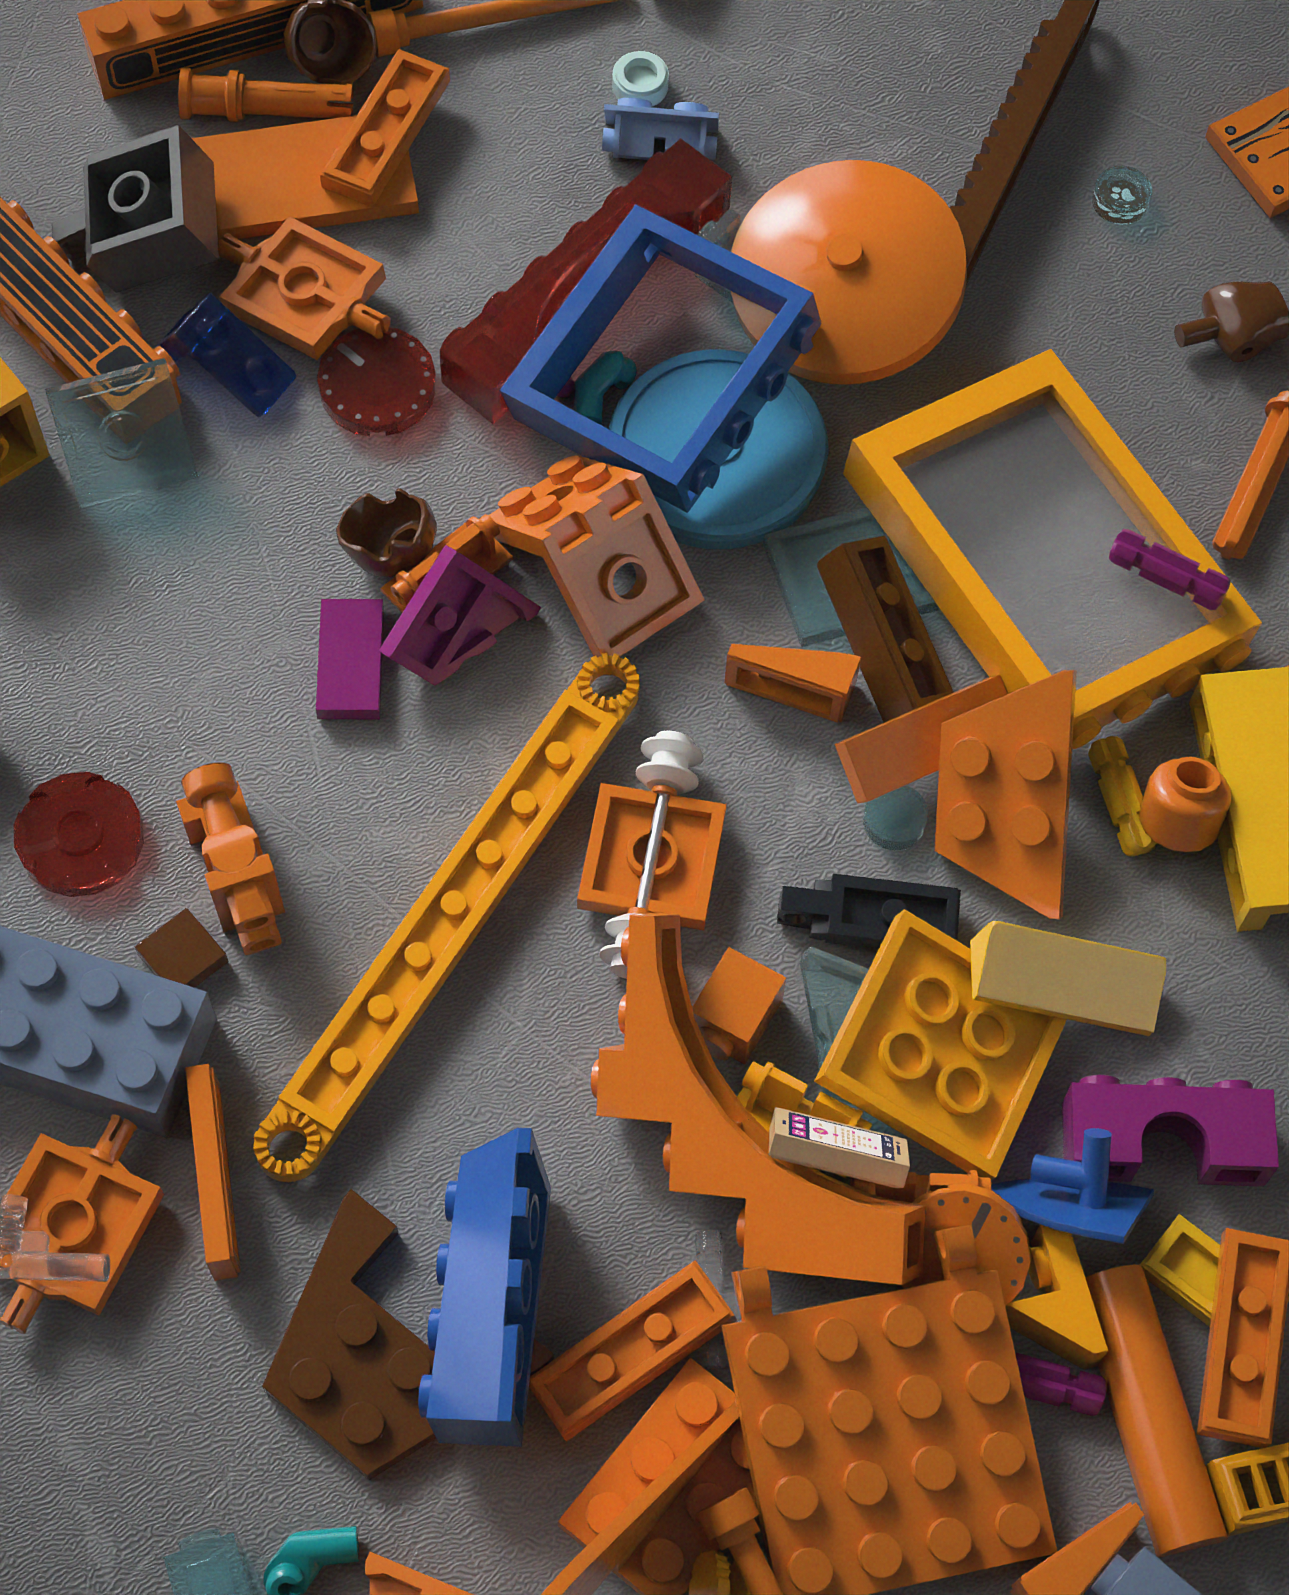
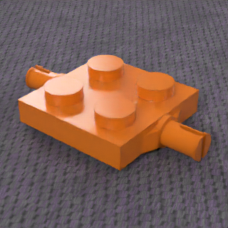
[218,216,391,360]
[0,1114,164,1334]

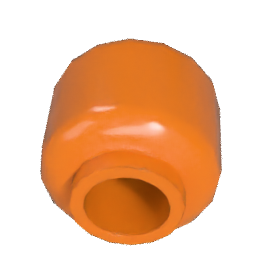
[1140,757,1231,853]

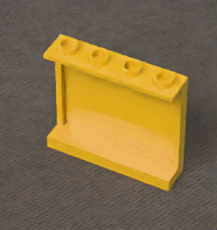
[1189,667,1289,932]

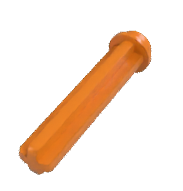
[1212,391,1289,560]

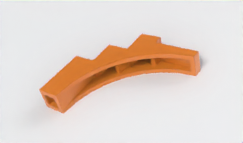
[591,913,925,1285]

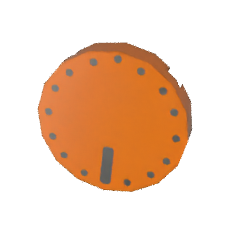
[901,1183,1031,1307]

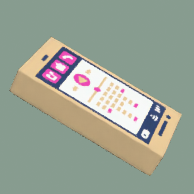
[769,1107,910,1189]

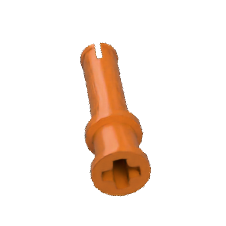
[178,67,353,123]

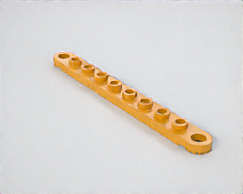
[253,653,640,1182]

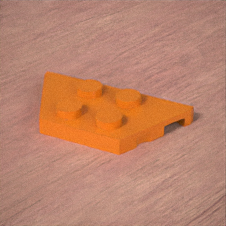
[934,670,1077,919]

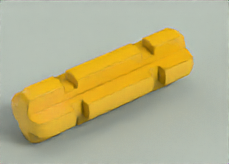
[1088,736,1157,857]

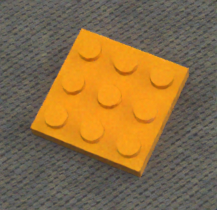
[814,909,1067,1180]

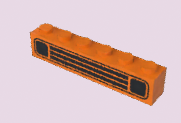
[77,0,423,100]
[0,197,182,443]

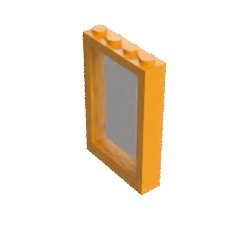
[843,349,1262,750]

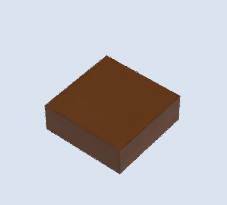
[134,908,229,988]

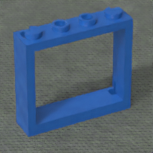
[500,204,821,513]

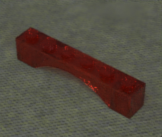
[439,138,732,424]

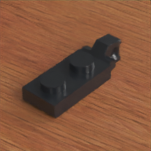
[777,873,961,949]

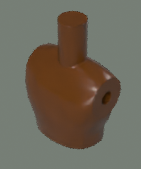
[1174,281,1289,363]

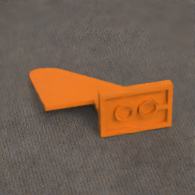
[541,1357,756,1595]

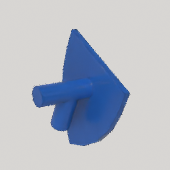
[991,1128,1154,1244]

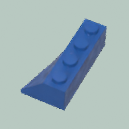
[418,1128,551,1447]

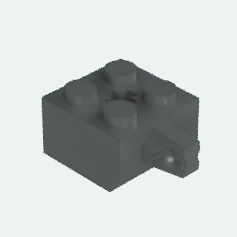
[52,125,219,293]

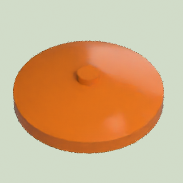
[731,160,967,385]

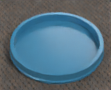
[609,349,829,549]

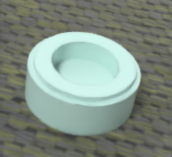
[612,51,669,107]

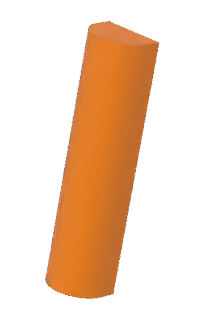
[1086,1264,1228,1558]

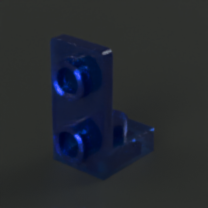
[153,292,296,417]

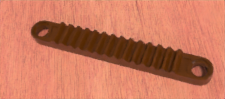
[950,0,1100,286]

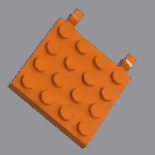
[721,1225,1057,1595]

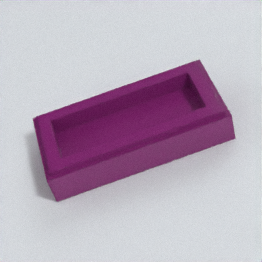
[316,599,384,720]

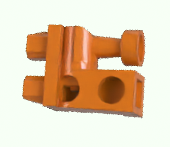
[176,762,285,955]

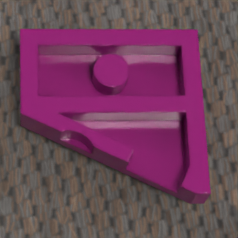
[379,545,541,686]

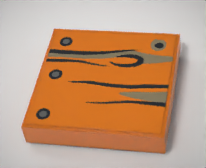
[1205,87,1289,218]

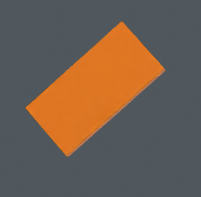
[192,115,419,242]

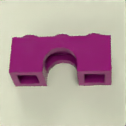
[1062,1075,1279,1187]

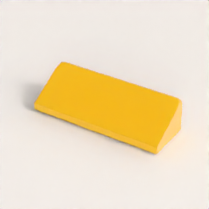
[970,921,1166,1036]

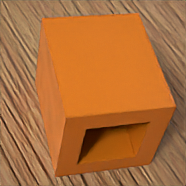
[692,947,786,1064]

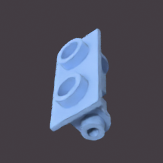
[602,98,719,165]

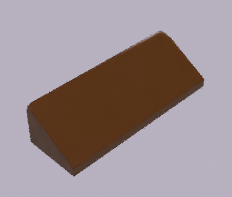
[817,535,954,723]

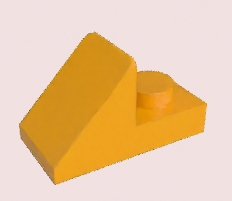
[1006,1224,1108,1370]

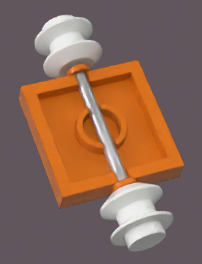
[577,731,727,979]

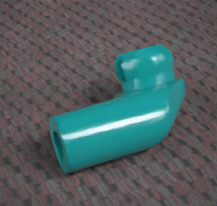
[573,350,637,425]
[263,1526,359,1595]

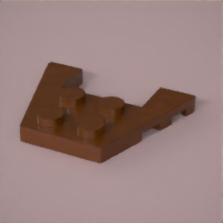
[262,1189,554,1480]

